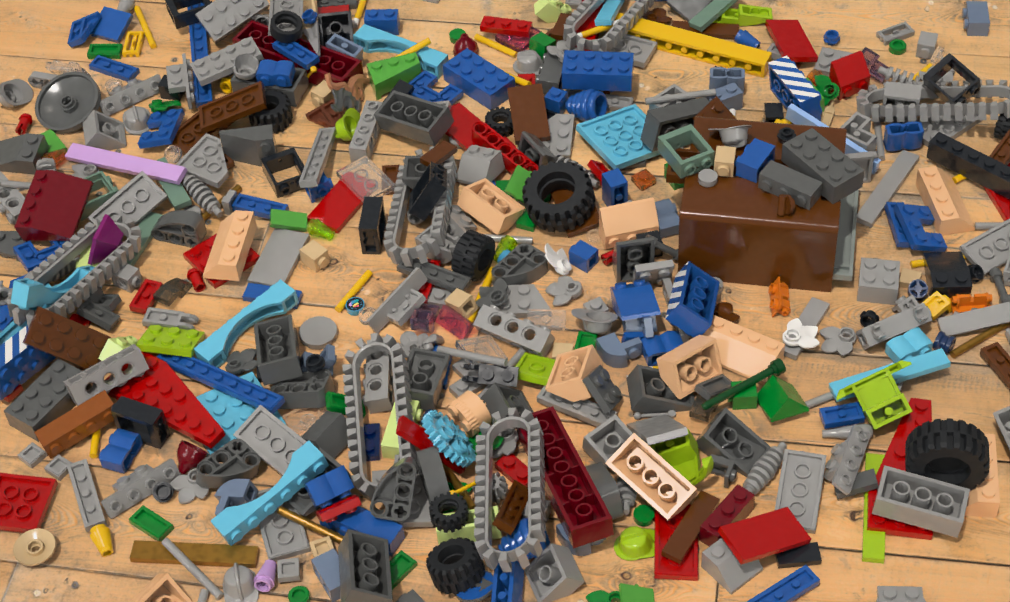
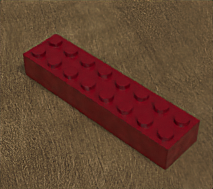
[232,20,364,85]
[516,406,614,549]

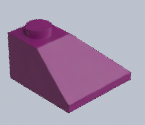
[88,214,124,265]

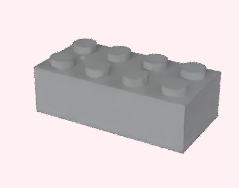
[195,0,269,44]
[872,465,970,538]

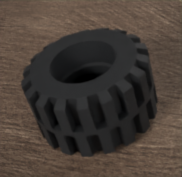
[248,90,293,134]
[451,230,495,282]
[426,537,485,594]

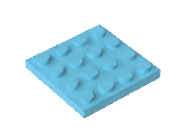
[576,104,660,169]
[196,371,286,455]

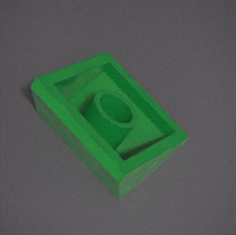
[757,375,809,422]

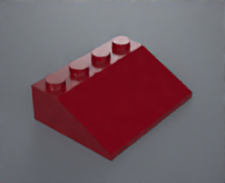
[14,170,94,241]

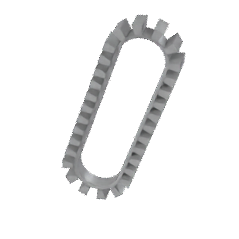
[563,0,657,52]
[856,80,1010,122]
[383,146,457,267]
[6,215,142,328]
[342,333,417,500]
[474,407,546,572]

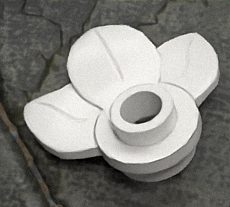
[545,243,571,276]
[782,318,820,349]

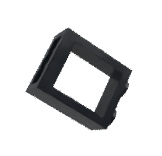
[165,0,212,29]
[923,53,981,104]
[261,147,305,198]
[408,161,447,221]
[358,197,387,255]
[111,396,170,449]

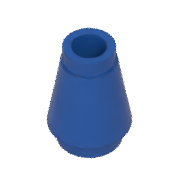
[734,30,761,49]

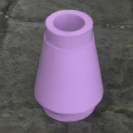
[254,560,277,592]

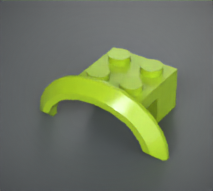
[836,360,913,430]
[650,429,714,486]

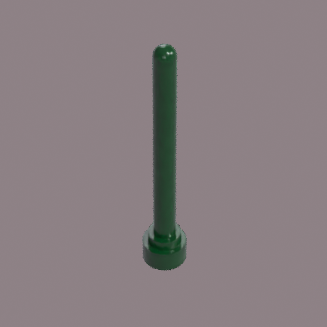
[701,358,786,410]

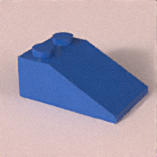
[610,279,661,321]

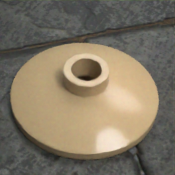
[13,528,56,566]

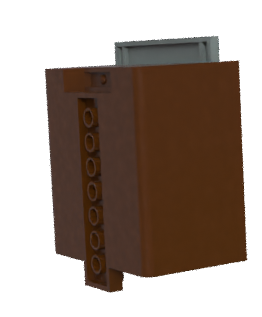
[666,116,859,293]

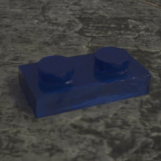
[364,423,381,461]

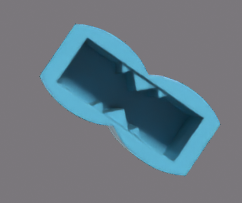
[885,327,933,363]

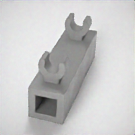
[856,302,932,350]

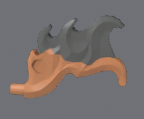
[324,73,370,112]

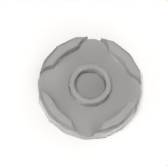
[299,316,338,350]

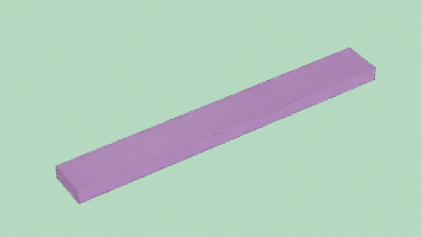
[64,143,188,185]

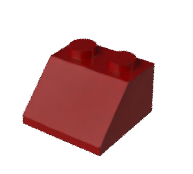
[829,51,871,100]

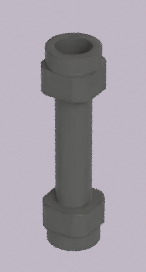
[645,234,678,261]
[989,268,1010,304]

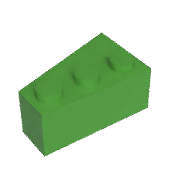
[367,52,421,100]

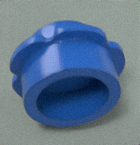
[302,9,318,24]
[823,30,840,45]

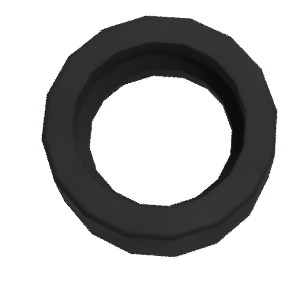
[270,11,303,43]

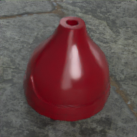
[453,33,479,56]
[177,440,209,475]

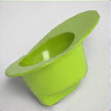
[335,108,361,141]
[614,526,654,561]

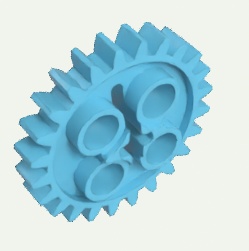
[421,410,476,468]

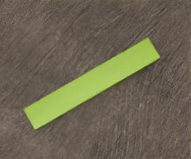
[862,453,885,564]

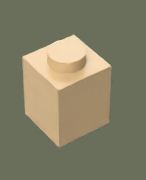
[310,80,334,107]
[714,146,736,177]
[299,240,330,273]
[444,288,478,321]

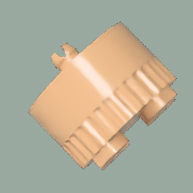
[446,390,492,438]

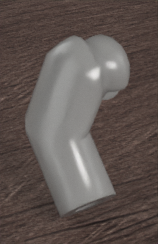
[421,334,444,351]

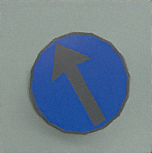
[455,570,494,602]

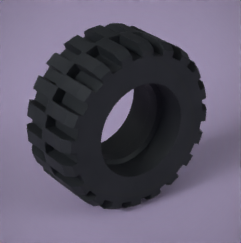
[522,160,595,233]
[905,418,990,490]

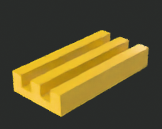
[122,31,145,57]

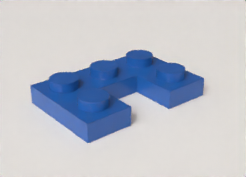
[409,70,464,106]
[137,108,185,149]
[893,203,948,252]
[13,241,80,272]

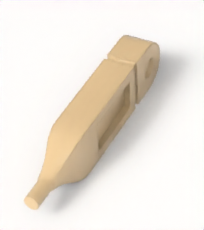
[821,101,835,127]

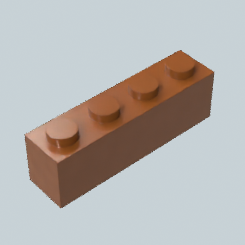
[34,390,114,459]

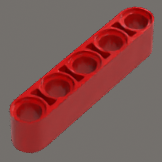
[471,121,539,174]

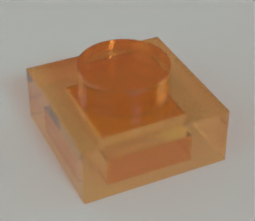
[631,169,657,191]

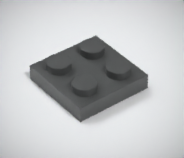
[582,365,623,414]

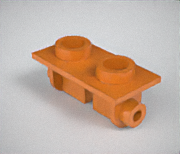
[768,276,791,317]
[949,292,993,314]

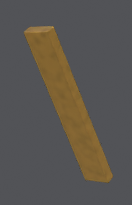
[130,540,259,568]

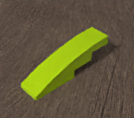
[713,4,773,27]

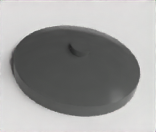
[35,71,101,134]

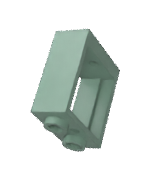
[658,124,715,179]
[80,170,119,221]

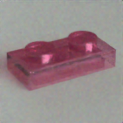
[435,305,474,341]

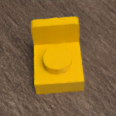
[922,291,952,321]

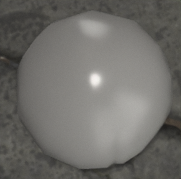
[233,53,259,80]

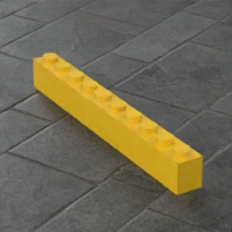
[606,12,772,78]

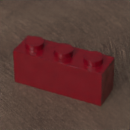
[699,484,755,547]

